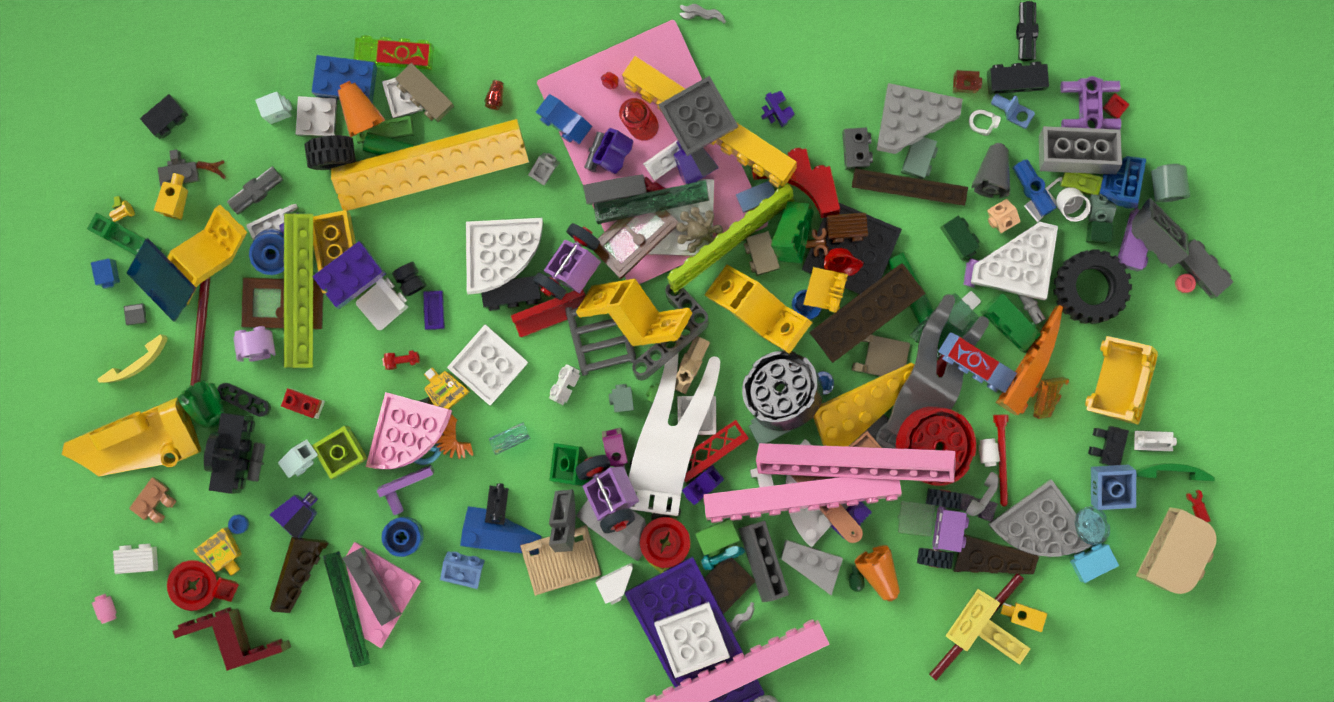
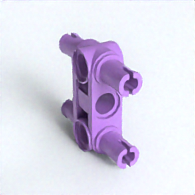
[1060,76,1121,130]

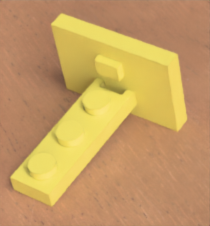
[946,589,1030,665]

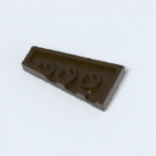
[270,537,329,613]

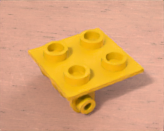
[804,267,848,312]

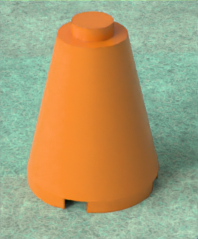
[338,81,385,137]
[855,545,900,601]

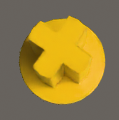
[109,200,135,222]

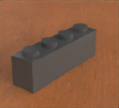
[739,521,789,602]
[342,547,402,626]

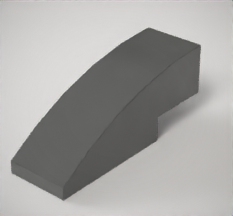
[583,174,647,205]
[549,489,575,552]

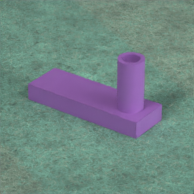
[377,465,434,515]

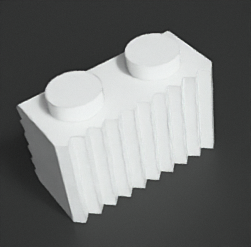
[113,543,158,574]

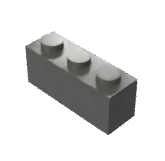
[1179,239,1233,298]

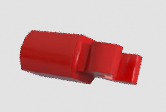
[1186,489,1211,522]

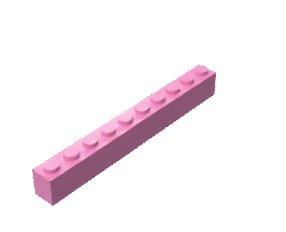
[756,443,956,482]
[704,477,902,523]
[645,619,830,702]

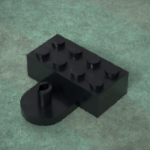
[204,413,255,494]

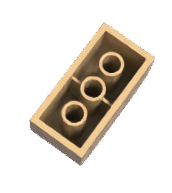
[1136,507,1216,594]

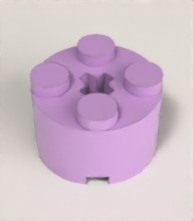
[233,326,276,362]

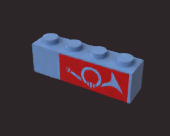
[938,332,1017,393]

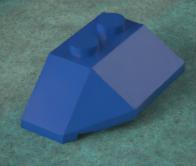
[1100,156,1146,209]

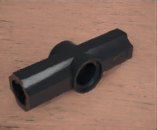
[1016,1,1039,61]

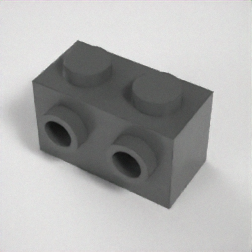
[842,127,873,170]

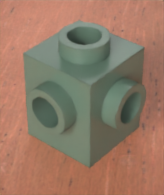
[1085,194,1117,223]

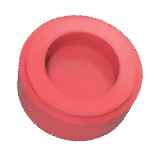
[1175,274,1196,293]

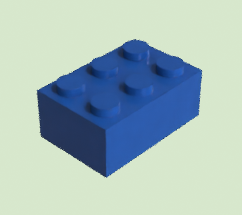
[312,55,377,103]

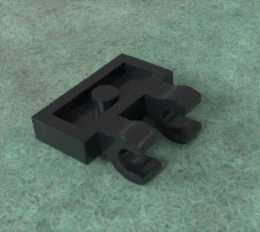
[1088,426,1129,466]

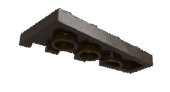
[953,534,1039,574]

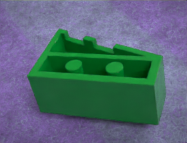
[771,201,814,264]
[980,293,1041,352]

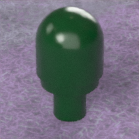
[849,565,865,592]

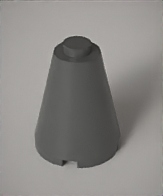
[972,143,1010,198]

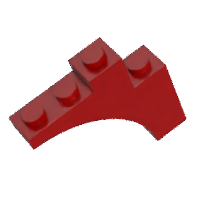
[752,148,840,218]

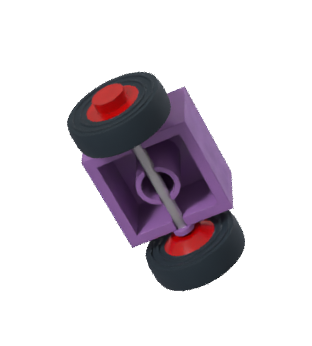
[533,223,601,300]
[575,455,639,533]

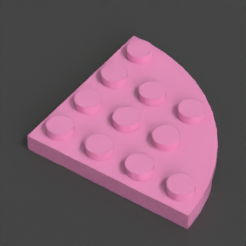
[366,392,452,470]

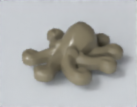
[676,207,723,253]

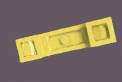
[97,334,168,383]

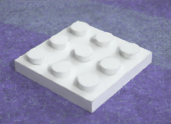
[447,325,529,406]
[654,602,730,678]

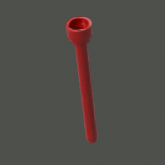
[993,414,1009,507]

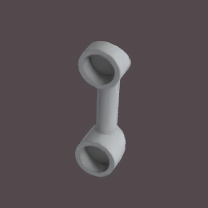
[966,472,998,516]

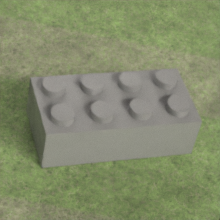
[1039,126,1122,174]

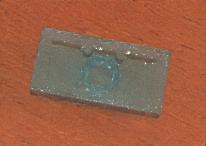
[489,422,531,455]

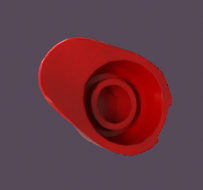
[824,248,864,276]

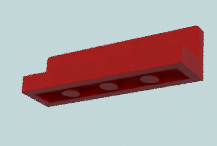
[511,289,586,337]

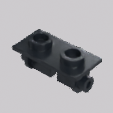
[485,483,509,525]

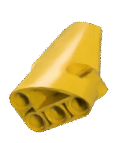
[62,397,201,476]

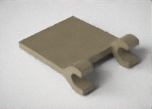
[852,335,910,376]

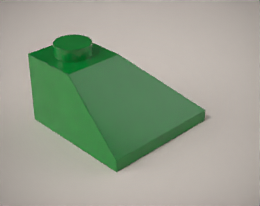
[549,443,593,486]

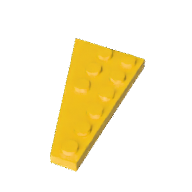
[813,363,915,447]

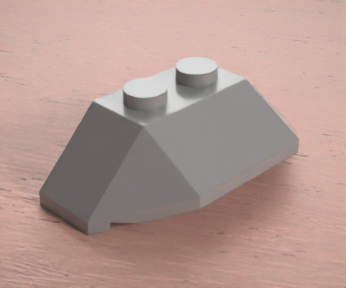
[576,500,646,561]

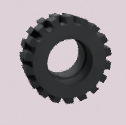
[304,135,356,170]

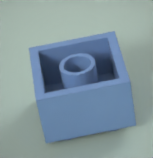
[1091,465,1136,510]

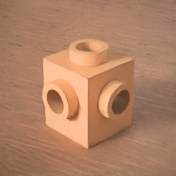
[987,199,1021,233]

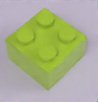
[312,426,368,479]

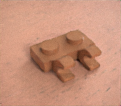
[129,477,177,523]

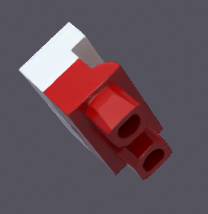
[281,388,325,419]

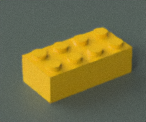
[313,210,356,294]

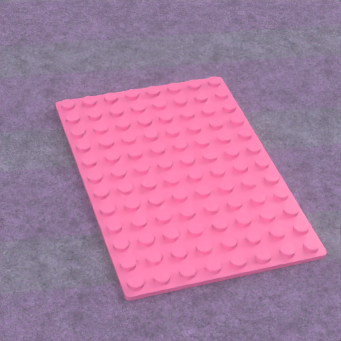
[537,20,768,284]

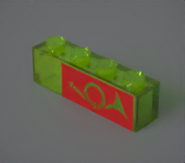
[353,35,434,70]

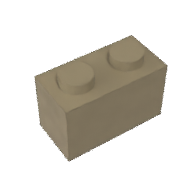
[744,231,780,276]

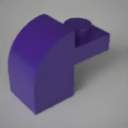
[682,465,724,505]

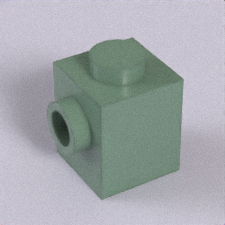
[609,384,634,412]

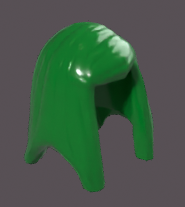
[178,380,225,428]

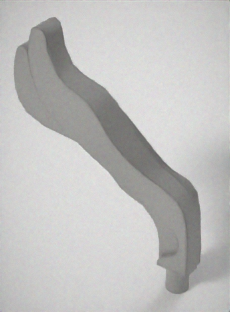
[680,4,726,24]
[728,602,755,633]

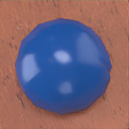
[792,290,822,319]

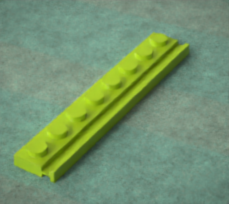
[667,184,794,293]
[284,213,313,368]

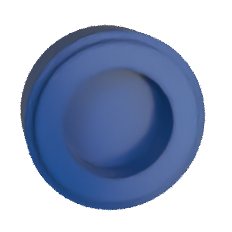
[228,514,249,534]

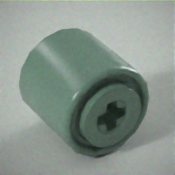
[1151,164,1190,203]

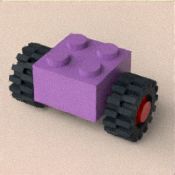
[917,488,969,569]

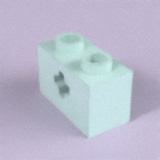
[255,91,293,124]

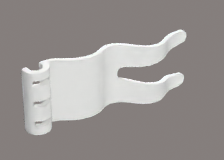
[629,353,720,516]

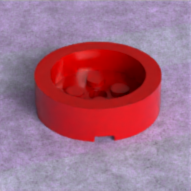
[896,406,976,486]

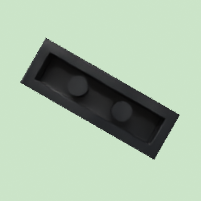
[987,62,1049,94]
[481,276,542,311]

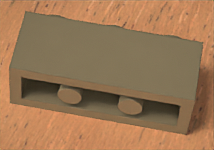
[395,63,454,122]

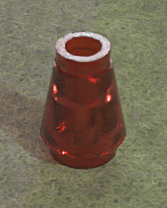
[484,80,504,110]

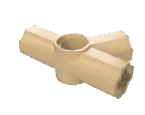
[675,336,710,394]

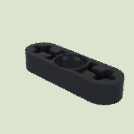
[217,383,271,417]

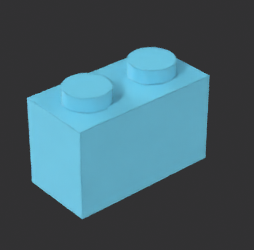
[1070,543,1119,583]

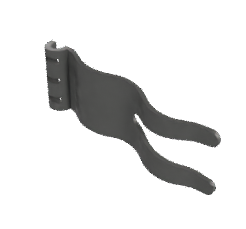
[876,294,989,449]

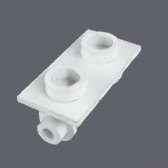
[549,364,580,405]
[1134,431,1177,451]

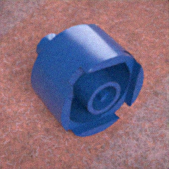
[382,517,424,557]

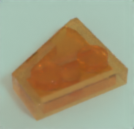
[1033,377,1069,419]

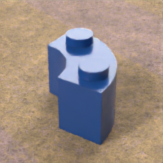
[536,94,593,144]

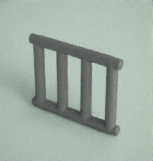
[565,307,637,376]

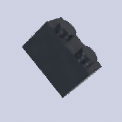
[139,94,189,139]

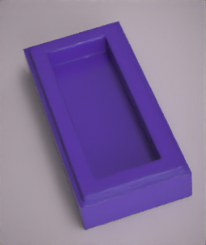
[423,291,445,330]

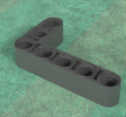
[632,284,709,381]

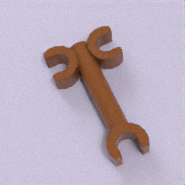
[806,228,829,257]

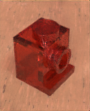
[953,70,982,93]

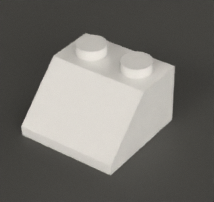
[595,563,633,605]

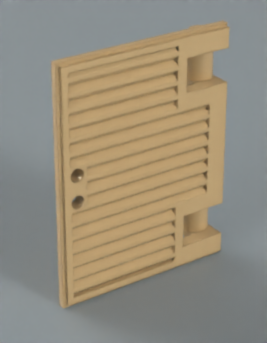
[520,525,601,596]

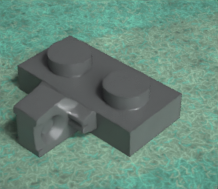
[158,150,200,187]

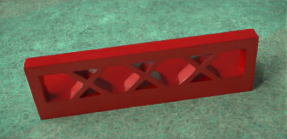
[684,420,749,482]

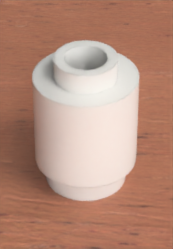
[978,439,1000,467]

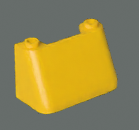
[1085,336,1158,425]

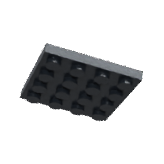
[802,203,902,295]

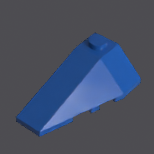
[460,506,541,555]

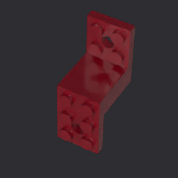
[172,607,291,671]

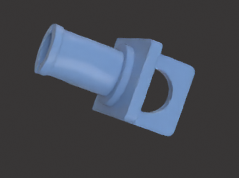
[991,94,1035,129]

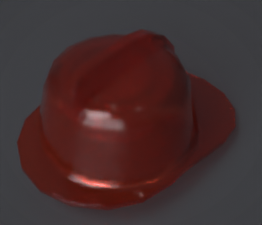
[619,98,659,141]

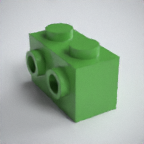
[695,518,740,557]

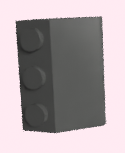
[1131,198,1189,268]

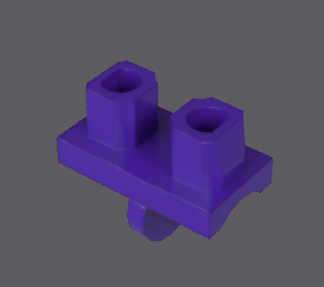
[761,91,795,127]

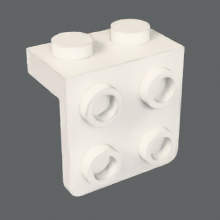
[356,277,408,330]

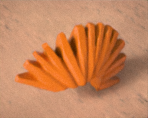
[436,414,473,459]

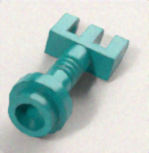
[701,546,745,570]

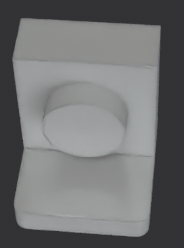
[528,153,560,185]

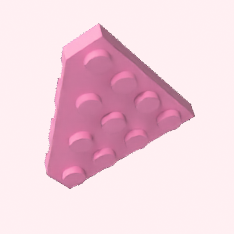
[346,542,421,648]

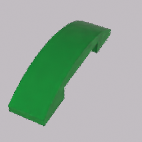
[87,213,162,265]
[1136,463,1215,481]

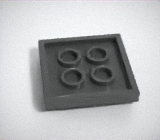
[658,76,738,156]

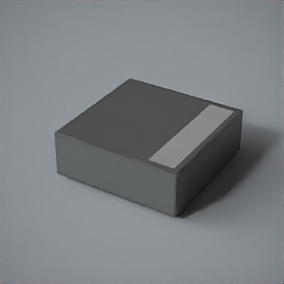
[124,303,147,325]

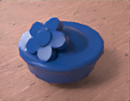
[818,371,834,395]

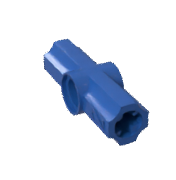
[1012,159,1057,217]

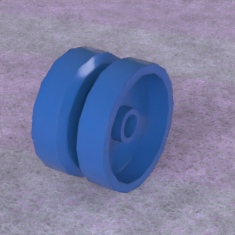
[249,228,284,275]

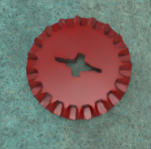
[640,517,690,568]
[167,560,217,611]

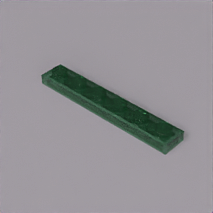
[594,180,710,224]
[323,551,370,668]

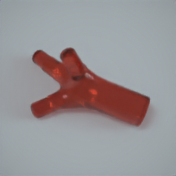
[196,160,226,179]

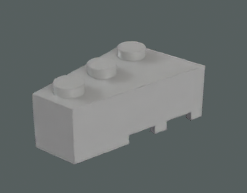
[780,540,843,596]

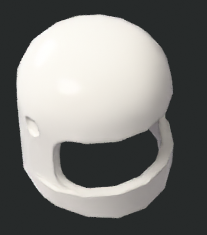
[1056,188,1091,222]

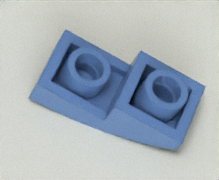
[735,182,775,213]

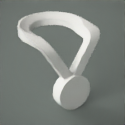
[968,110,1001,136]

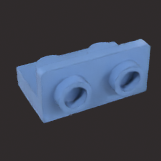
[440,551,485,589]

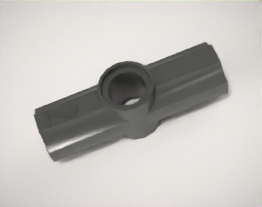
[227,166,283,215]

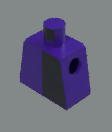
[673,141,719,187]
[270,492,318,538]

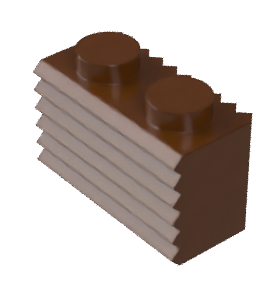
[826,213,868,243]

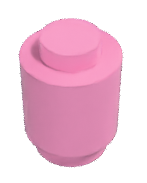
[92,593,117,624]

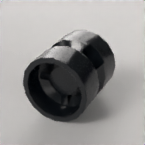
[392,262,427,297]

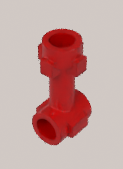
[382,350,420,370]

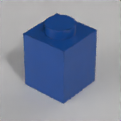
[91,258,120,289]

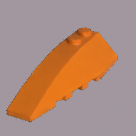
[996,305,1063,415]

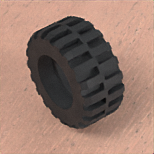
[1053,249,1132,324]

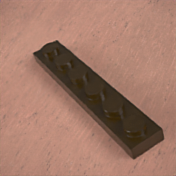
[851,168,968,206]

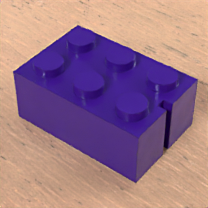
[312,241,386,309]

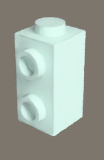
[278,439,318,478]

